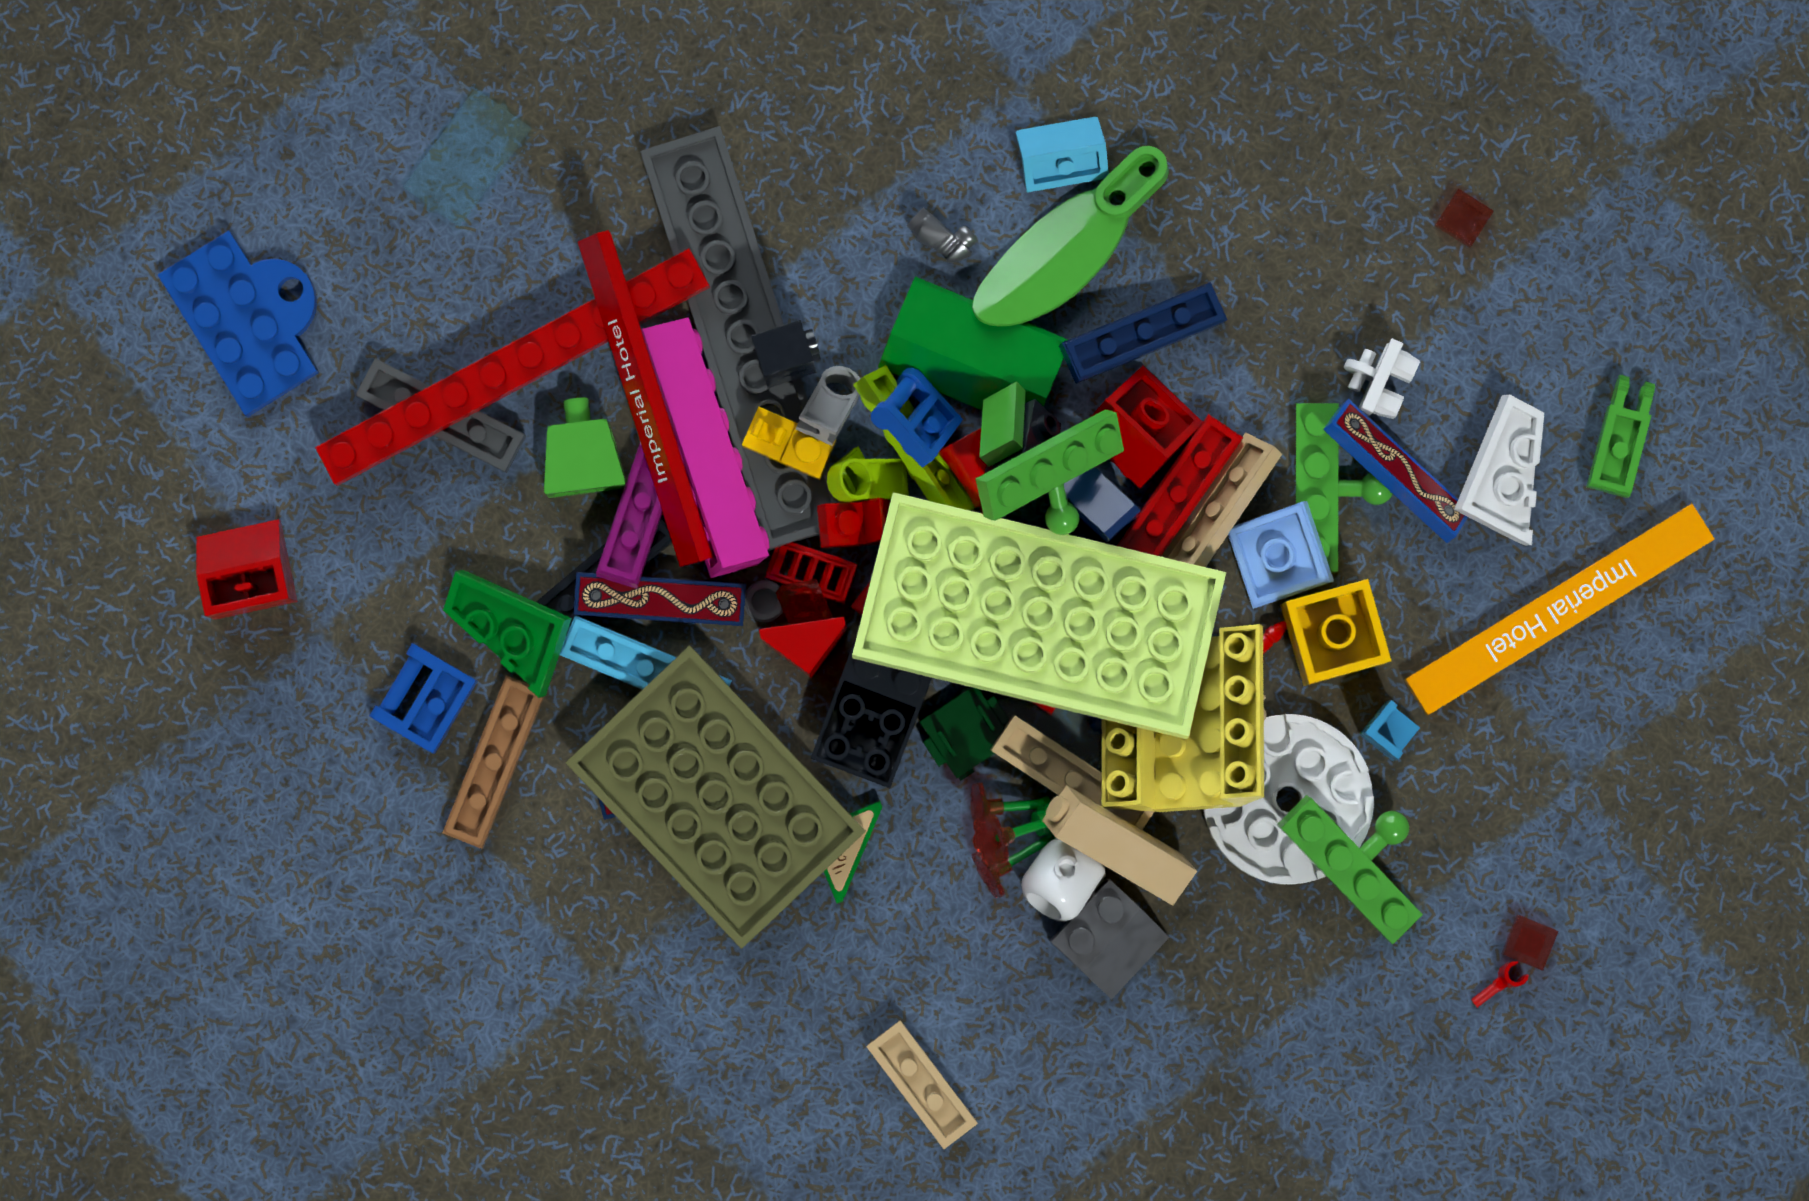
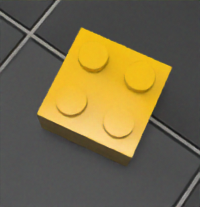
[1280,579,1392,686]

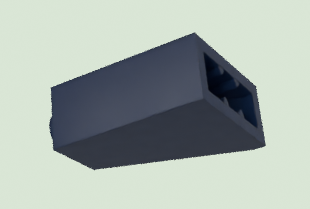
[1064,467,1141,544]

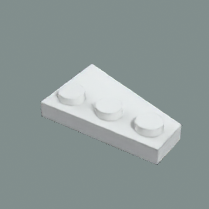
[1454,394,1544,546]

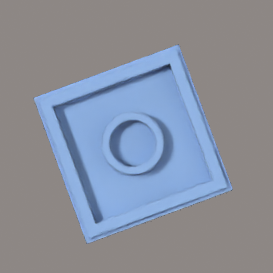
[1228,501,1334,609]

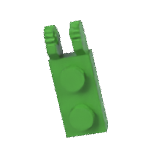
[1586,375,1655,498]

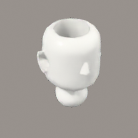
[1021,838,1106,922]

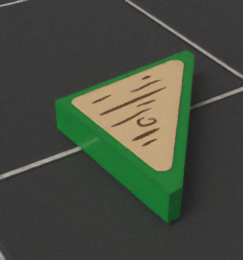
[824,801,882,904]

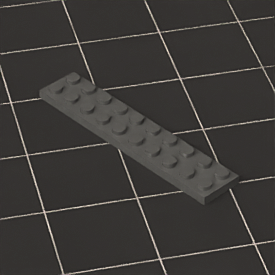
[640,126,841,551]

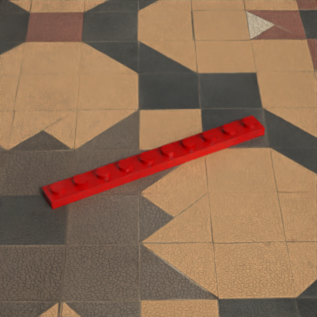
[315,248,710,486]

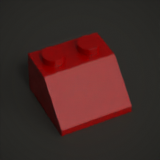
[1091,365,1203,488]

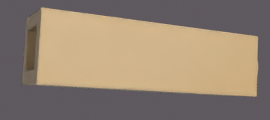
[1042,785,1197,905]

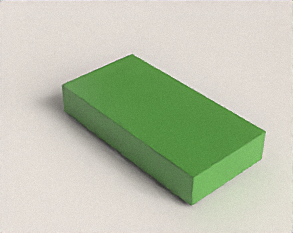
[979,382,1026,466]

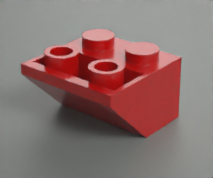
[196,519,298,620]

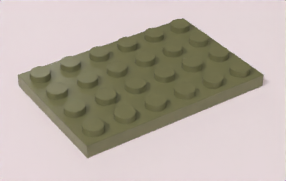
[566,645,866,949]

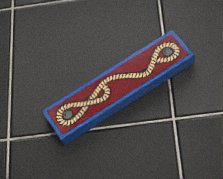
[1323,398,1468,543]

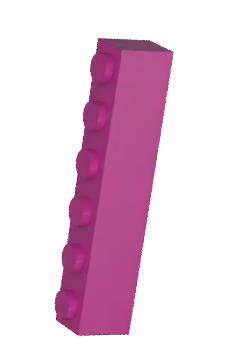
[641,317,769,578]

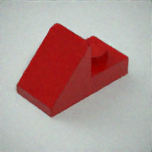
[817,497,891,548]

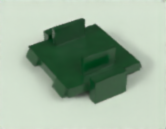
[919,686,1009,781]

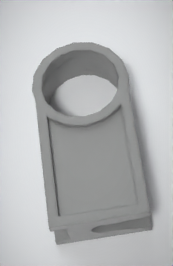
[795,366,861,446]

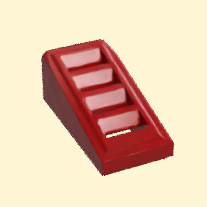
[765,542,858,606]

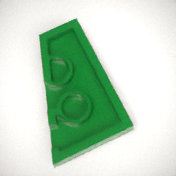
[443,570,572,698]

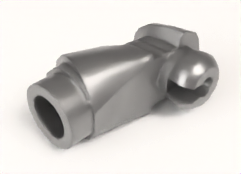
[906,207,977,263]

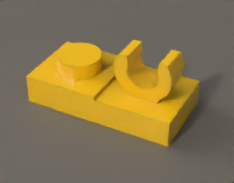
[742,406,837,480]

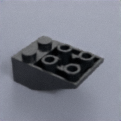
[811,637,932,788]

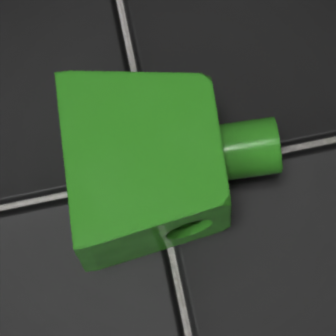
[544,397,627,498]

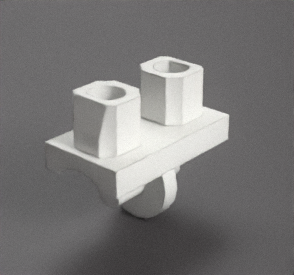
[1344,338,1420,419]

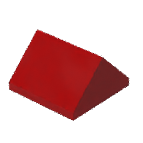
[759,617,847,678]

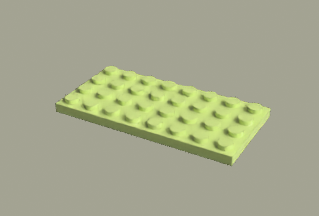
[852,492,1226,739]

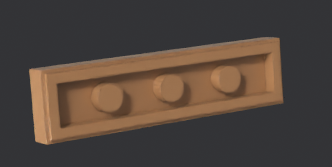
[442,676,545,849]

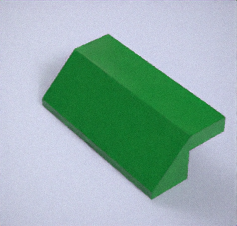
[878,276,1068,410]

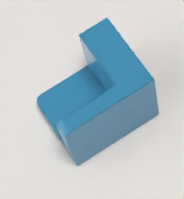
[1359,700,1420,761]

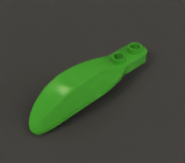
[972,146,1169,326]

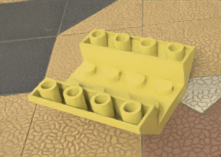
[1102,624,1264,812]

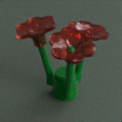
[971,783,1056,898]

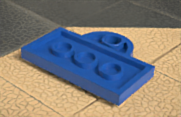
[158,230,319,417]

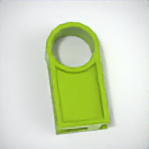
[827,458,909,503]

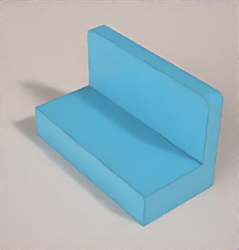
[1016,117,1109,193]

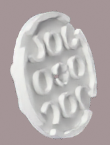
[1203,714,1374,884]

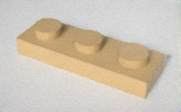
[866,1020,978,1149]

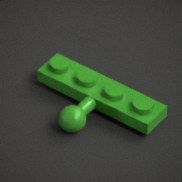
[1296,403,1392,573]
[976,409,1124,535]
[1276,795,1423,945]

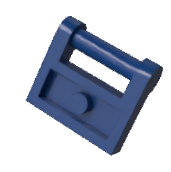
[871,368,963,468]
[369,643,478,754]

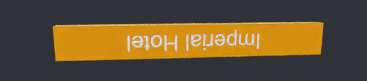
[1404,504,1715,716]

